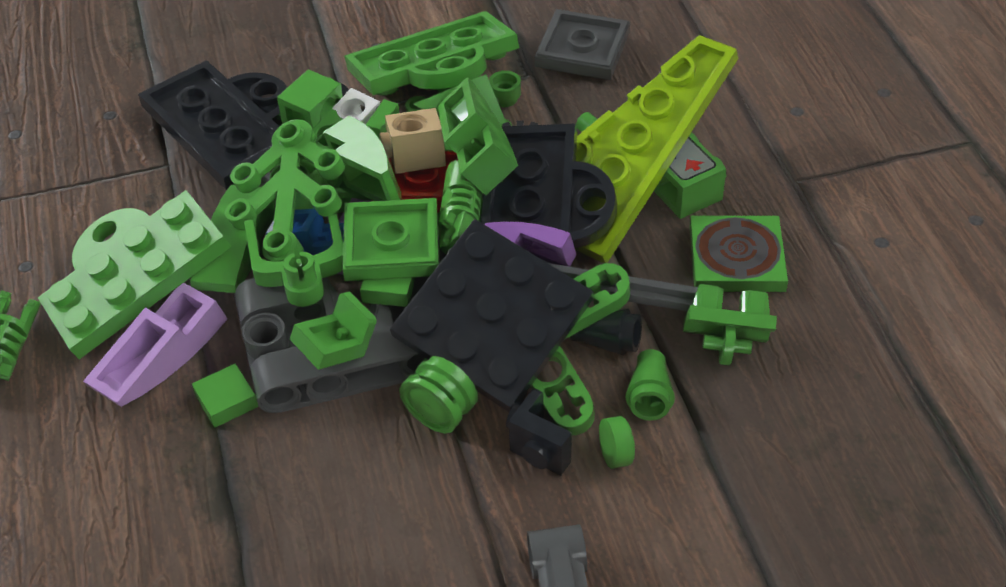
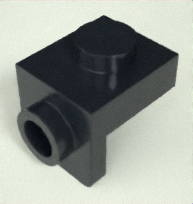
[506,388,572,476]

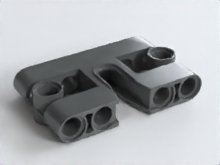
[234,237,446,413]

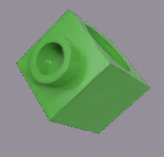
[277,69,343,129]

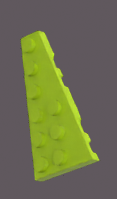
[575,35,738,263]

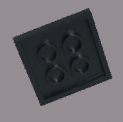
[390,218,594,412]

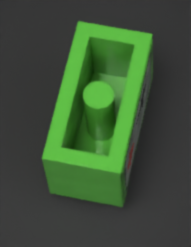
[654,132,726,219]

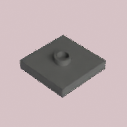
[535,9,630,80]

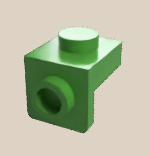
[290,292,377,370]

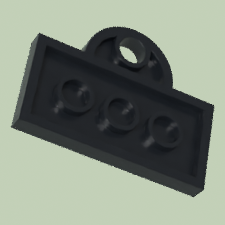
[138,60,288,190]
[481,123,618,264]

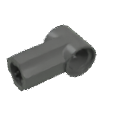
[527,524,588,587]

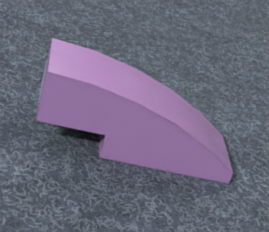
[83,283,228,407]

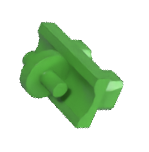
[683,284,777,366]

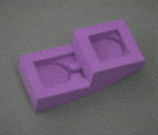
[484,222,577,267]

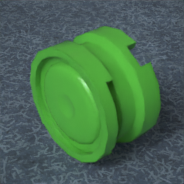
[399,356,478,434]

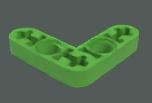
[531,263,631,435]

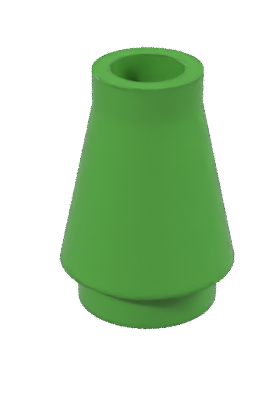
[625,349,675,421]

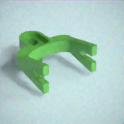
[244,212,343,307]

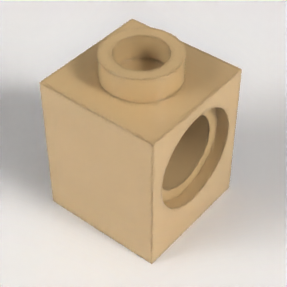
[379,108,446,174]

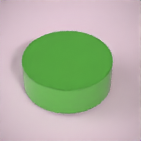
[599,416,635,469]

